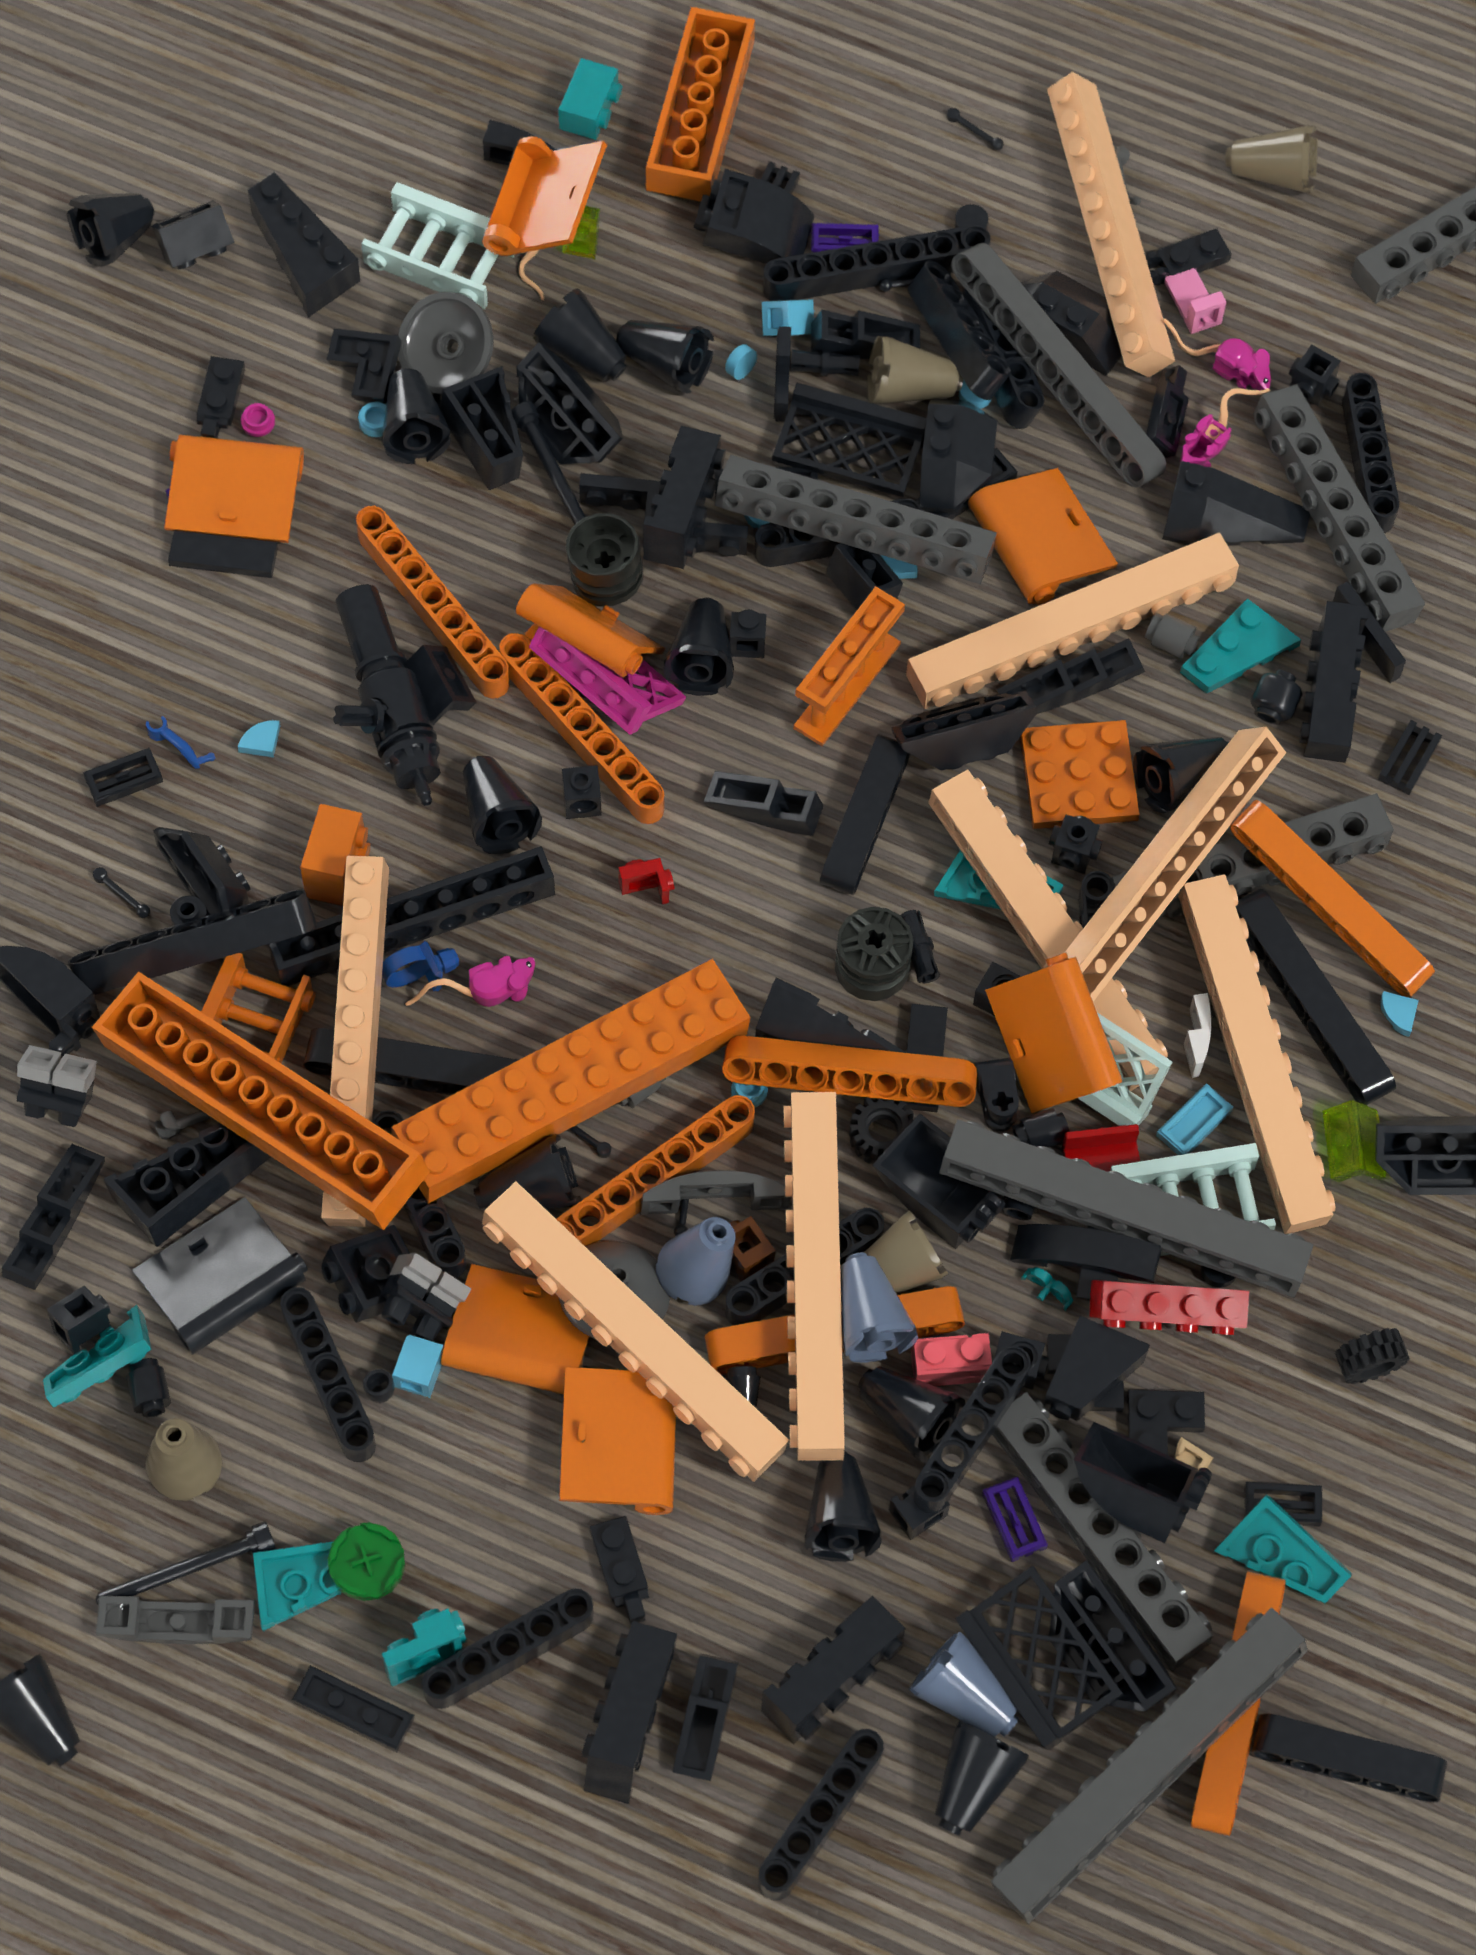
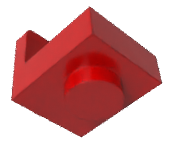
[618,858,675,905]

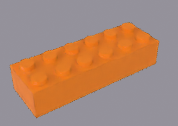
[646,7,755,201]

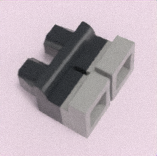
[17,1045,97,1127]
[381,1253,471,1342]

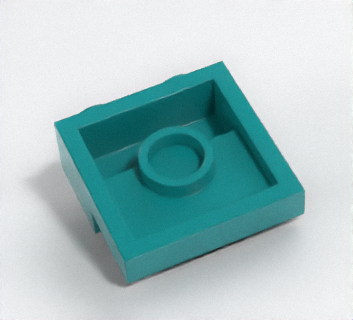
[381,1608,467,1687]

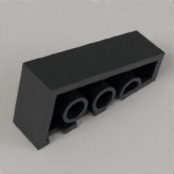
[248,172,361,318]
[643,425,726,569]
[1299,601,1369,763]
[761,1596,905,1744]
[582,1621,677,1804]

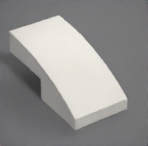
[1184,993,1211,1078]

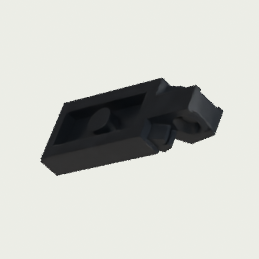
[197,356,245,438]
[1146,365,1189,458]
[589,1516,649,1625]

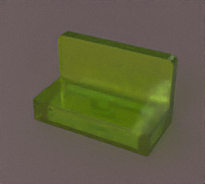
[562,206,600,259]
[1322,1100,1386,1182]

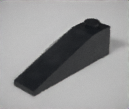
[1162,461,1311,546]

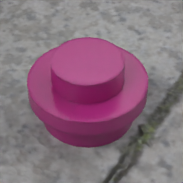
[241,403,275,437]

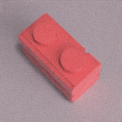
[911,1333,992,1386]

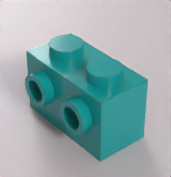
[558,58,622,140]

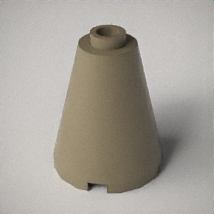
[1225,125,1318,193]
[867,336,963,404]
[864,1211,949,1293]
[146,1418,223,1501]

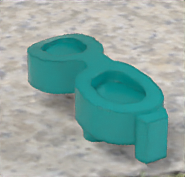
[1021,1267,1073,1312]

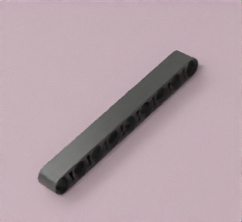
[952,243,1166,488]

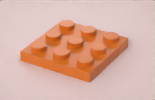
[1020,720,1140,829]

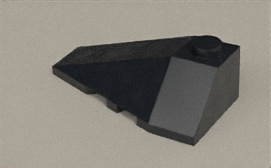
[755,978,907,1053]

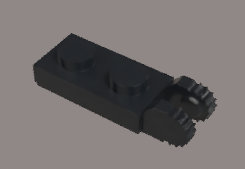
[1145,228,1232,287]

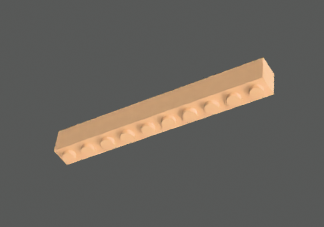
[1047,72,1175,377]
[906,532,1239,710]
[1064,726,1286,1002]
[929,769,1168,1091]
[321,856,389,1227]
[1178,874,1335,1234]
[784,1092,845,1461]
[482,1181,789,1482]

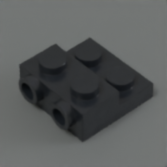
[321,1225,410,1323]

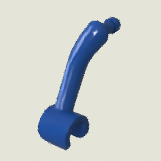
[146,716,215,769]

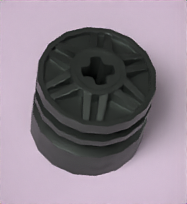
[566,513,643,606]
[835,907,913,1001]

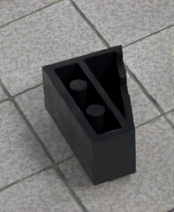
[440,366,523,490]

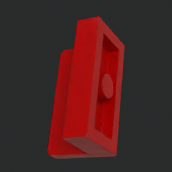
[1062,1124,1140,1172]

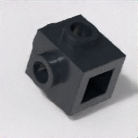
[1289,344,1341,406]
[1048,814,1103,874]

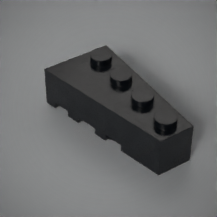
[103,1123,271,1247]

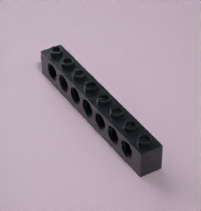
[268,846,555,986]

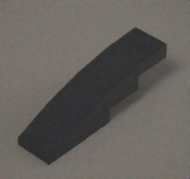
[997,638,1145,714]
[1,1144,105,1290]

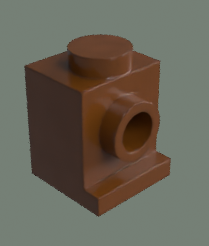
[730,1216,776,1281]

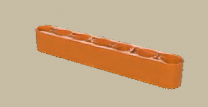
[356,506,510,699]
[499,633,664,824]
[1229,800,1435,998]
[722,1035,977,1107]
[556,1095,755,1246]
[704,1286,965,1375]
[1191,1571,1286,1836]

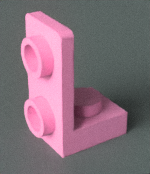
[1164,268,1226,334]

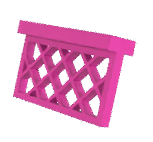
[529,626,686,735]

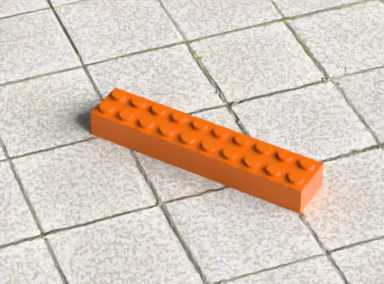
[392,959,751,1204]
[92,971,430,1230]

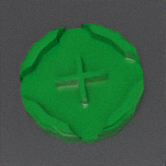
[328,1522,406,1601]

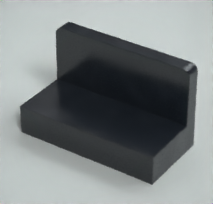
[405,645,477,725]

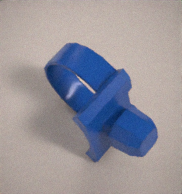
[382,941,459,991]

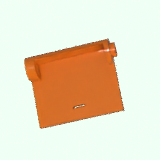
[482,136,607,256]
[164,435,304,543]
[968,468,1118,605]
[516,583,666,677]
[985,952,1123,1113]
[441,1264,590,1395]
[559,1367,676,1515]

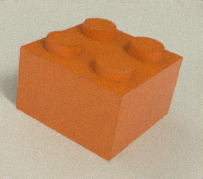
[300,804,371,906]

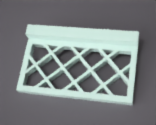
[1078,1012,1173,1126]

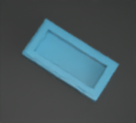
[1156,1083,1233,1155]

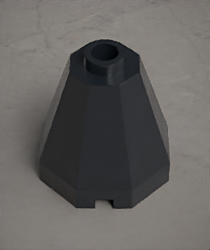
[67,193,154,267]

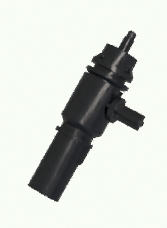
[333,584,441,806]

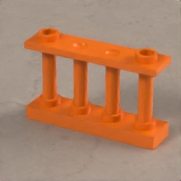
[793,586,905,747]
[201,953,316,1064]

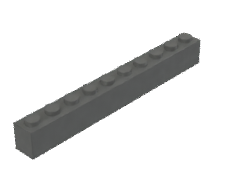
[939,1120,1314,1298]
[991,1607,1308,1925]

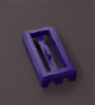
[811,223,879,253]
[982,1476,1048,1562]

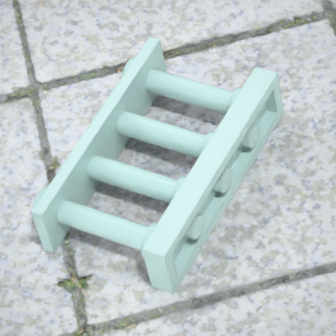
[361,182,515,310]
[1110,1143,1276,1256]

